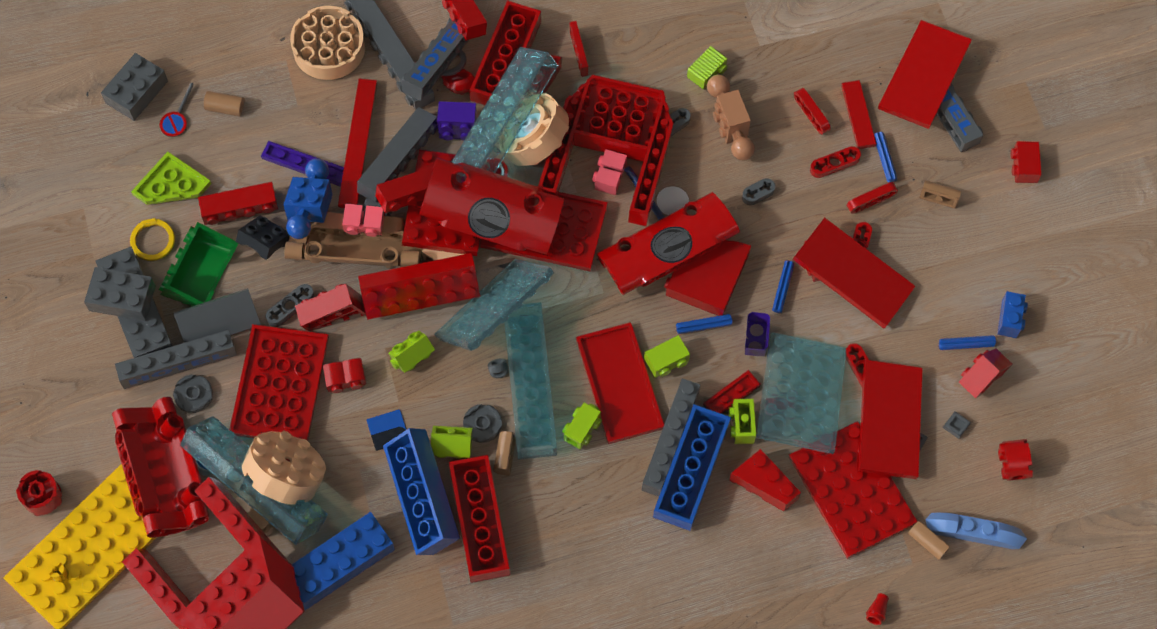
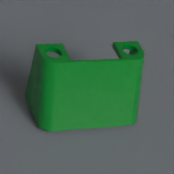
[158,222,239,307]

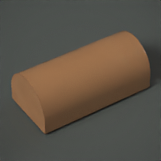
[204,91,245,116]
[919,180,961,208]
[493,431,516,476]
[908,521,950,560]

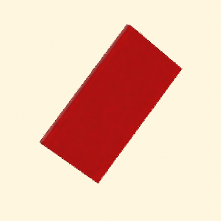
[878,20,972,129]
[792,217,916,329]
[576,322,664,444]
[858,360,923,479]

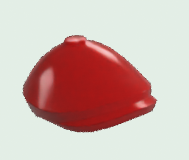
[441,69,475,95]

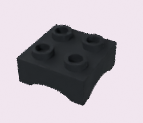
[235,215,290,260]

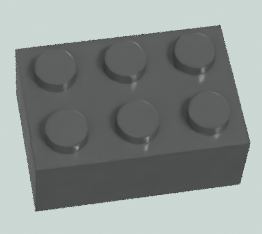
[101,53,168,121]
[84,267,156,321]

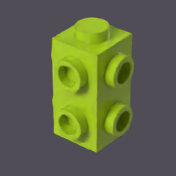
[388,330,435,373]
[562,402,602,450]

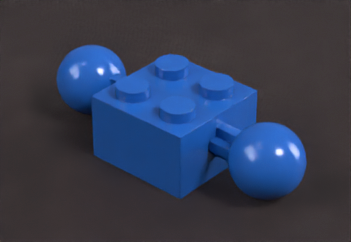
[283,159,333,239]

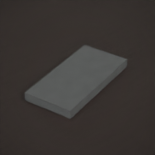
[174,288,261,343]

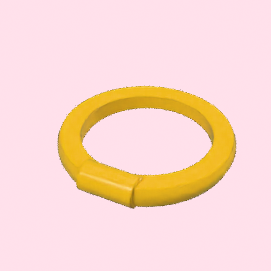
[130,218,175,261]

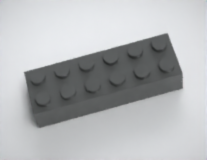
[95,246,173,358]

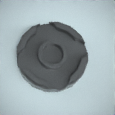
[173,374,213,413]
[463,404,502,443]

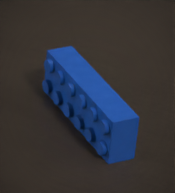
[653,404,731,531]
[383,428,460,555]
[292,512,395,610]

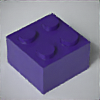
[437,101,477,141]

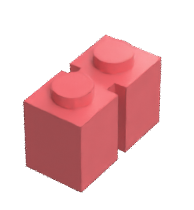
[592,149,627,195]
[342,204,385,237]

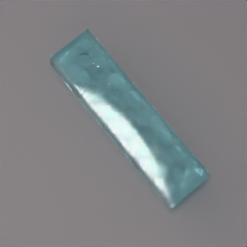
[452,47,558,176]
[503,302,557,459]
[180,416,328,545]

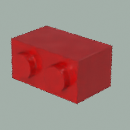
[1011,141,1042,183]

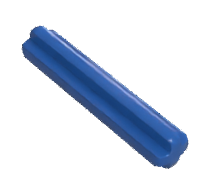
[874,132,897,183]
[772,260,794,313]
[676,314,732,334]
[938,335,996,350]

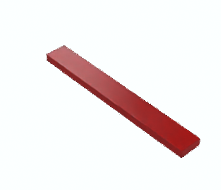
[338,78,377,208]

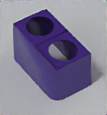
[745,312,770,357]

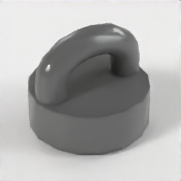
[487,358,508,379]

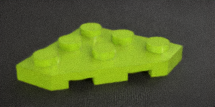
[131,151,212,205]

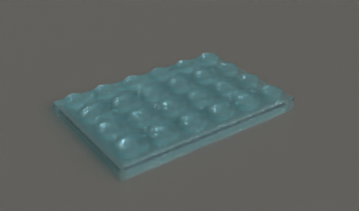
[434,259,554,351]
[756,332,846,454]

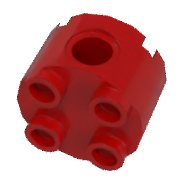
[998,439,1033,481]
[16,470,62,516]

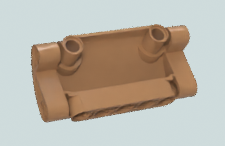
[284,212,423,269]

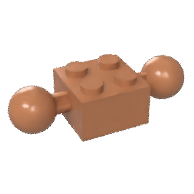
[707,75,755,161]

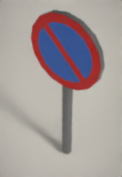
[159,83,194,137]

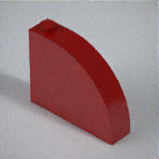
[664,240,751,316]

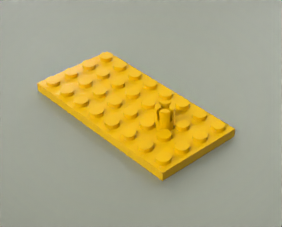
[3,464,157,629]

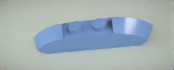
[925,513,1027,549]

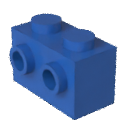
[997,291,1028,338]

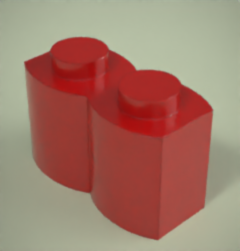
[323,358,367,393]

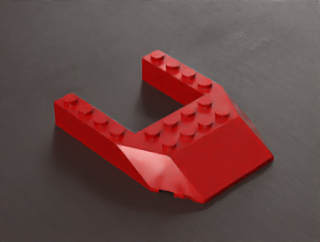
[537,75,673,226]
[122,477,305,629]

